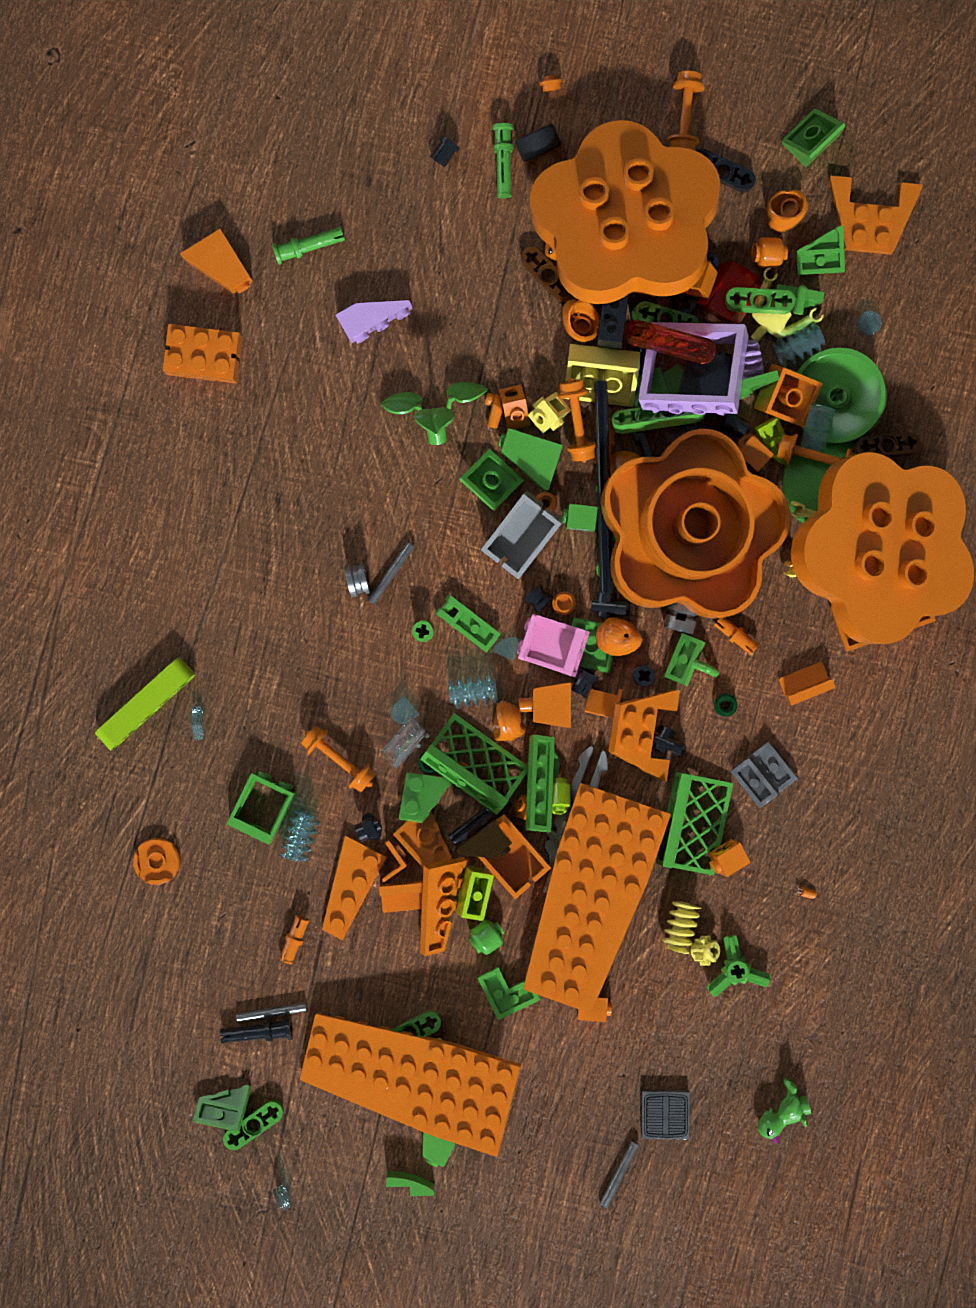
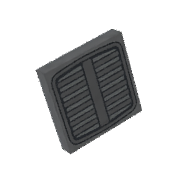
[642,1090,690,1139]

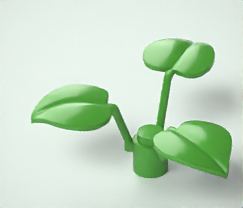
[380,382,488,445]

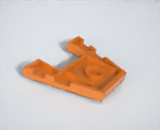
[829,176,923,255]
[609,689,680,781]

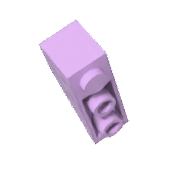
[336,300,412,344]

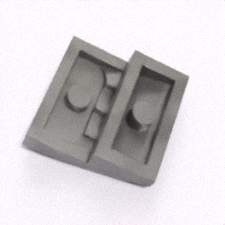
[730,740,799,808]

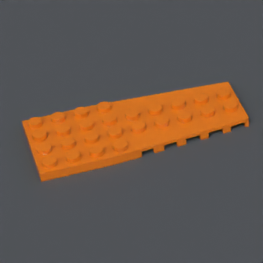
[524,783,671,1013]
[300,1012,522,1157]

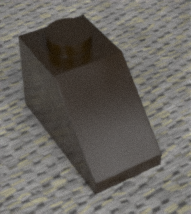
[456,819,512,858]

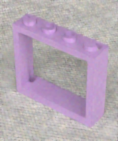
[638,322,748,415]

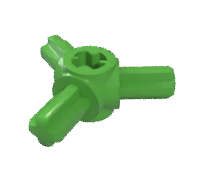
[707,935,771,997]

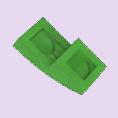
[386,1171,435,1196]

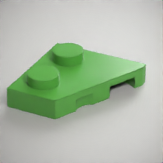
[795,226,845,275]
[739,371,780,400]
[399,772,452,823]
[193,1085,251,1132]

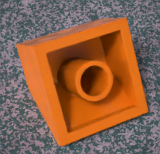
[753,363,823,428]

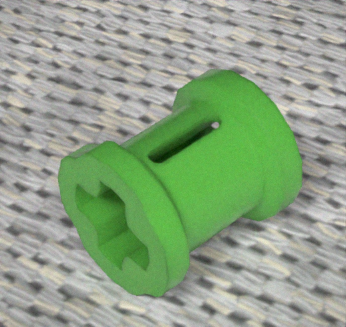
[412,621,434,642]

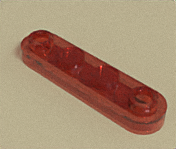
[624,320,716,364]

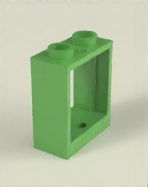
[227,770,296,845]

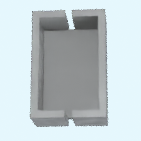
[481,491,565,579]

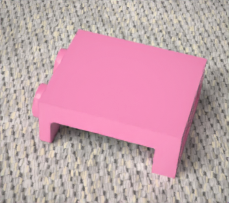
[517,614,590,677]

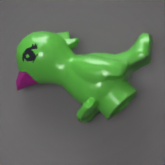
[757,1078,811,1144]

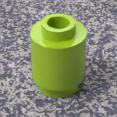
[552,778,571,815]

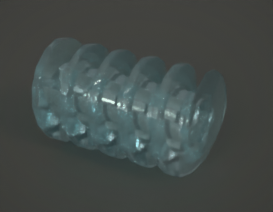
[771,322,825,368]
[448,675,498,709]
[279,809,321,862]

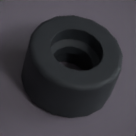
[515,123,561,162]

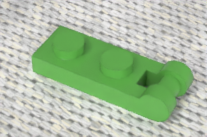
[435,594,501,653]

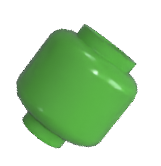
[468,919,504,955]

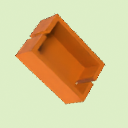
[163,324,243,384]
[478,812,551,899]

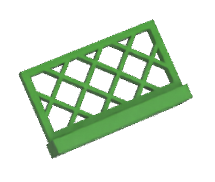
[420,713,528,815]
[657,771,733,875]

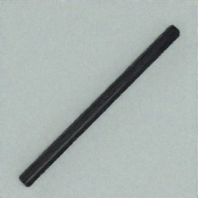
[594,380,613,594]

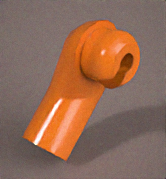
[484,393,503,428]

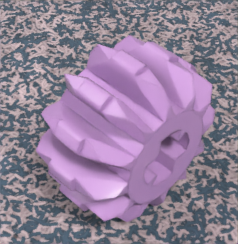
[742,340,764,380]

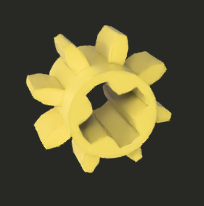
[691,936,720,966]

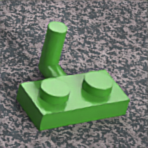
[773,284,825,315]
[664,633,720,686]

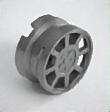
[344,561,370,598]

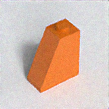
[180,229,253,294]

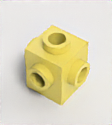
[528,392,571,433]

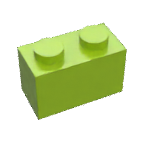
[455,865,494,921]

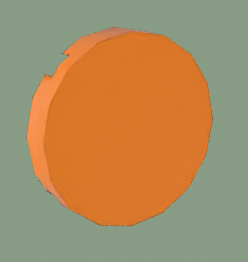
[133,837,181,885]

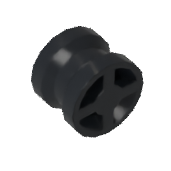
[524,584,553,613]

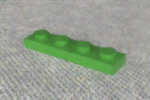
[526,735,555,832]

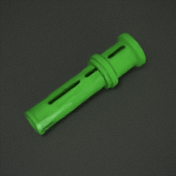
[492,123,514,198]
[272,226,345,265]

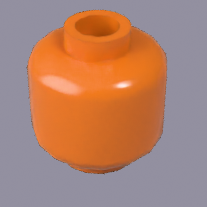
[751,237,788,269]

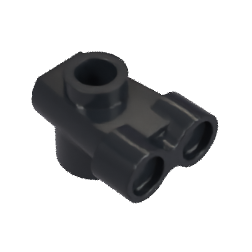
[591,592,630,618]
[652,725,686,758]
[354,813,383,842]

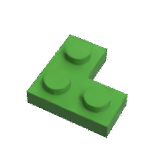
[477,966,541,1020]

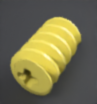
[662,901,701,954]

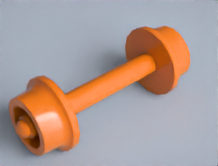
[668,70,705,150]
[557,377,596,463]
[776,434,856,465]
[301,725,376,792]

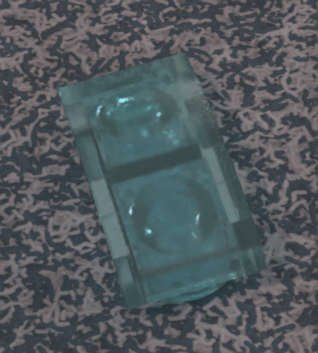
[801,403,835,453]

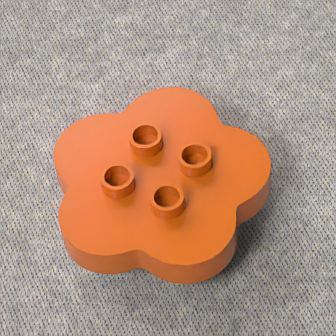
[530,120,720,304]
[601,429,791,619]
[791,452,974,644]

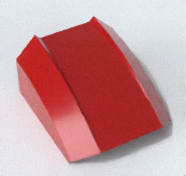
[696,261,761,324]

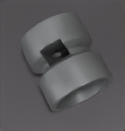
[663,603,697,634]

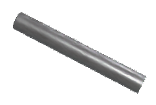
[367,542,415,605]
[236,1002,307,1023]
[599,1140,640,1208]

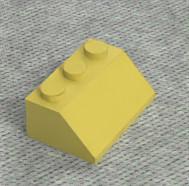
[565,344,640,407]

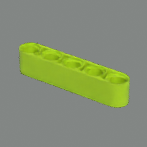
[95,657,196,751]

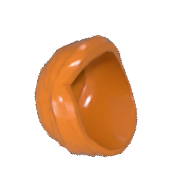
[767,189,809,233]
[562,299,601,342]
[596,617,643,656]
[493,700,526,741]

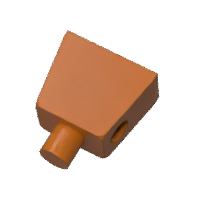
[519,682,571,728]

